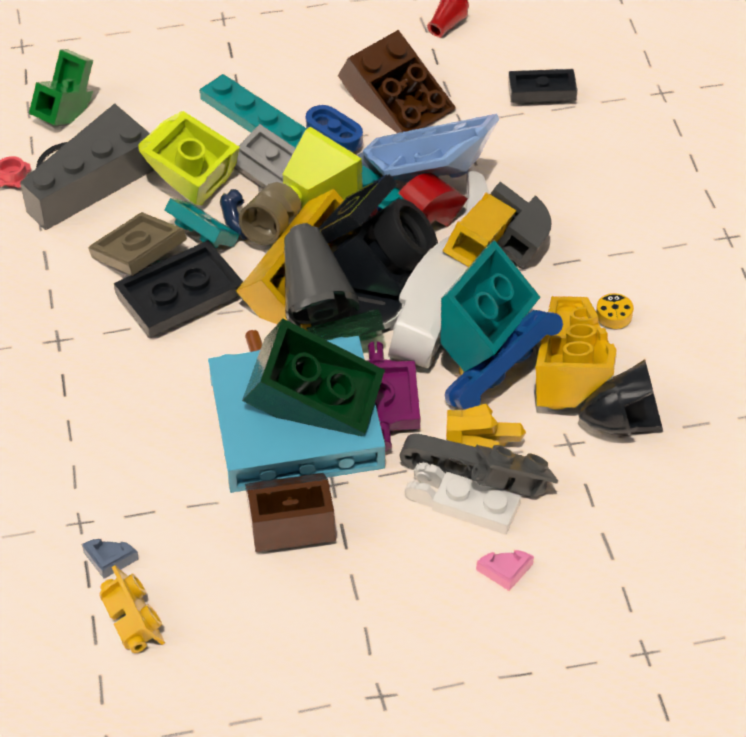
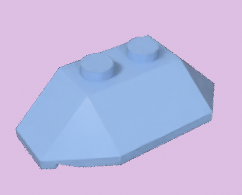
[363,113,499,183]

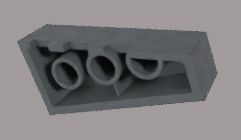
[20,103,154,231]

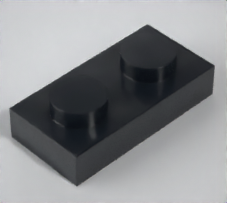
[508,69,578,103]

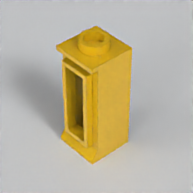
[443,192,517,267]

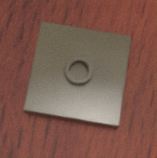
[88,212,187,276]

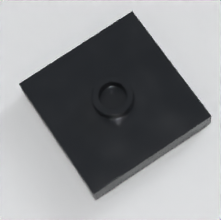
[319,174,398,243]

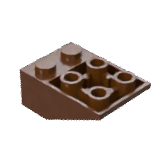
[337,29,456,133]

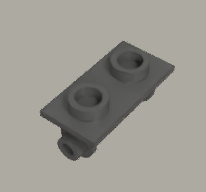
[471,445,559,497]

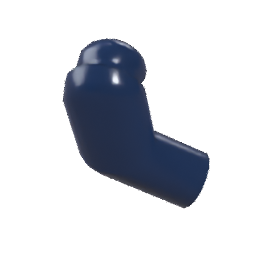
[219,189,248,240]

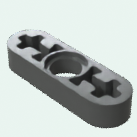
[399,433,511,490]

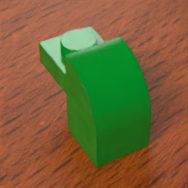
[28,49,94,125]

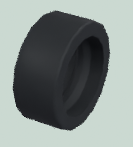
[373,199,438,271]

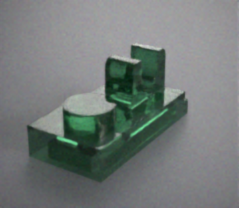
[306,309,385,341]

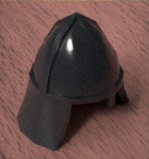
[578,359,663,436]

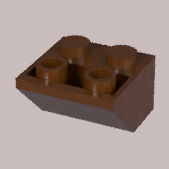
[245,473,336,552]

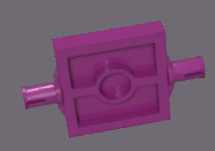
[366,341,421,451]

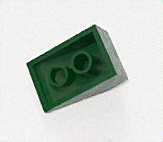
[242,318,385,436]

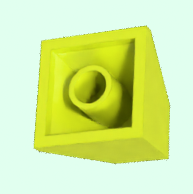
[283,127,362,208]

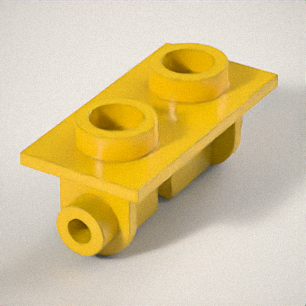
[99,565,165,653]

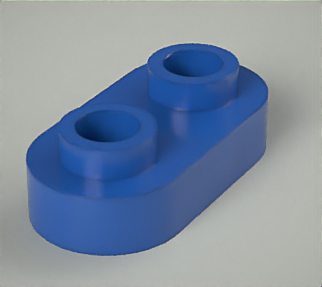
[305,105,363,152]

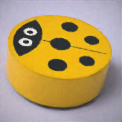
[596,293,634,329]

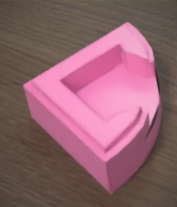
[476,550,534,591]

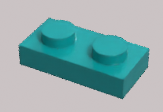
[164,198,240,248]

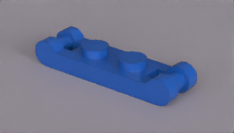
[444,310,563,410]

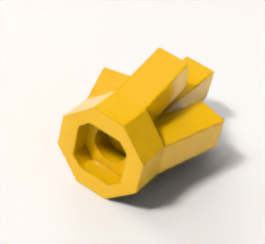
[446,403,526,448]

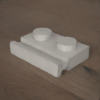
[234,124,296,188]

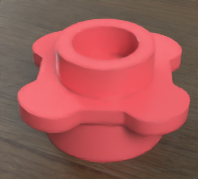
[0,156,31,188]

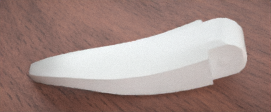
[388,169,490,368]

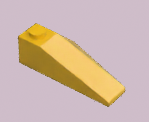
[536,296,617,410]

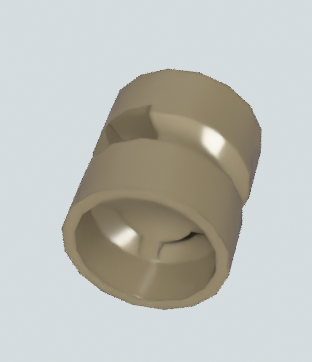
[239,182,302,245]

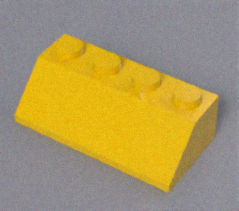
[236,189,343,332]

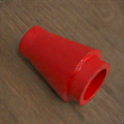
[427,0,470,37]

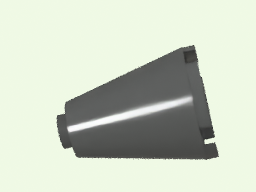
[284,223,360,330]

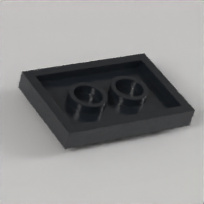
[113,240,243,338]

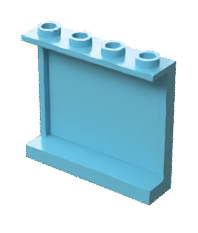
[208,336,385,493]

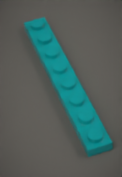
[199,74,404,208]

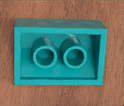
[441,240,541,372]

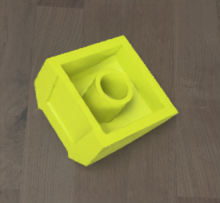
[138,111,240,205]

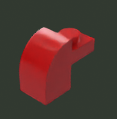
[398,173,468,227]

